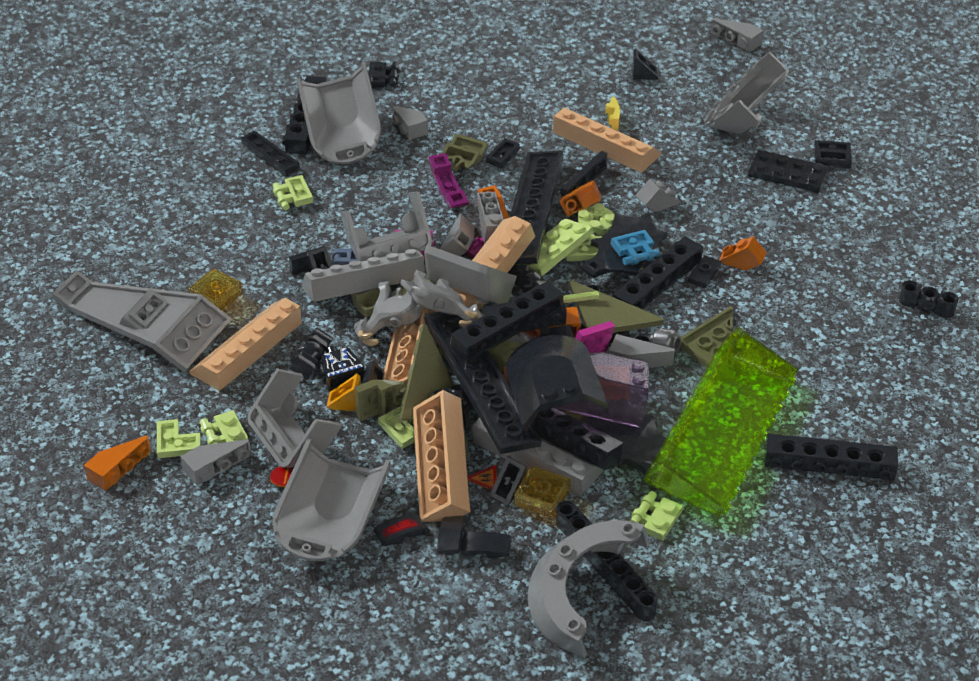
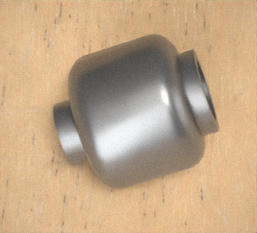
[649,328,681,352]

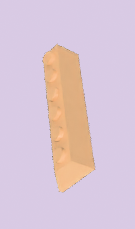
[553,108,661,173]
[451,216,535,310]
[189,298,302,391]
[382,307,437,387]
[413,390,470,522]

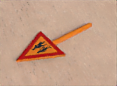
[467,465,538,491]

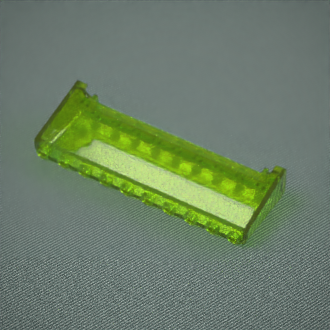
[643,326,798,517]

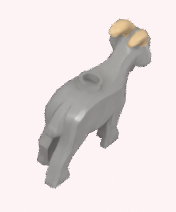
[400,270,484,327]
[354,276,428,346]

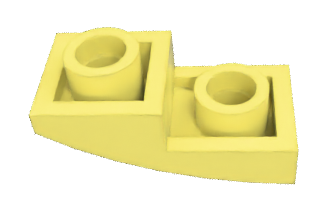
[605,97,620,131]

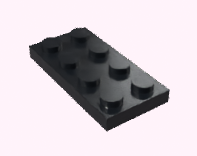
[748,150,828,193]

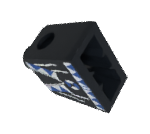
[321,346,365,392]

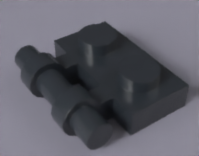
[368,61,400,88]

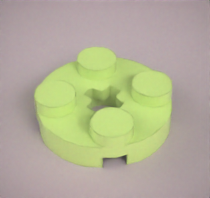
[578,203,614,236]

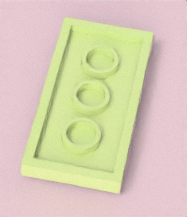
[515,219,594,276]

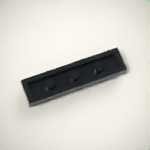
[241,130,300,176]
[560,151,608,198]

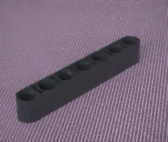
[556,500,658,621]

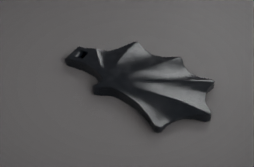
[581,212,668,278]
[583,398,678,490]

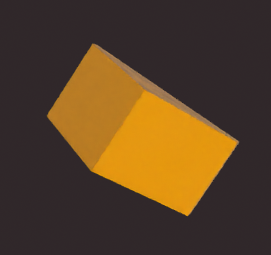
[327,374,361,411]

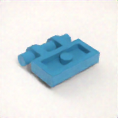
[610,230,660,265]

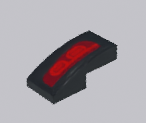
[373,513,427,546]

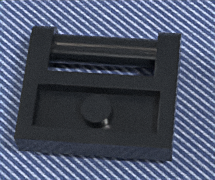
[814,140,852,169]

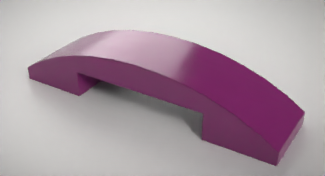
[428,153,469,208]

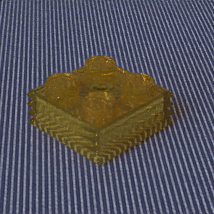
[188,268,243,311]
[514,466,571,518]

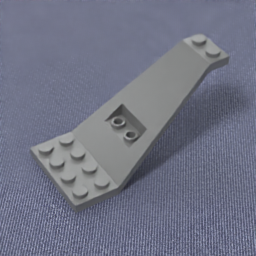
[51,270,232,373]

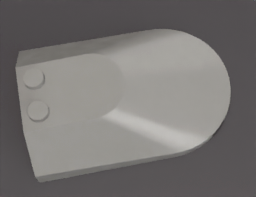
[296,61,381,164]
[273,439,391,561]

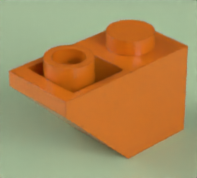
[559,180,602,217]
[719,236,767,271]

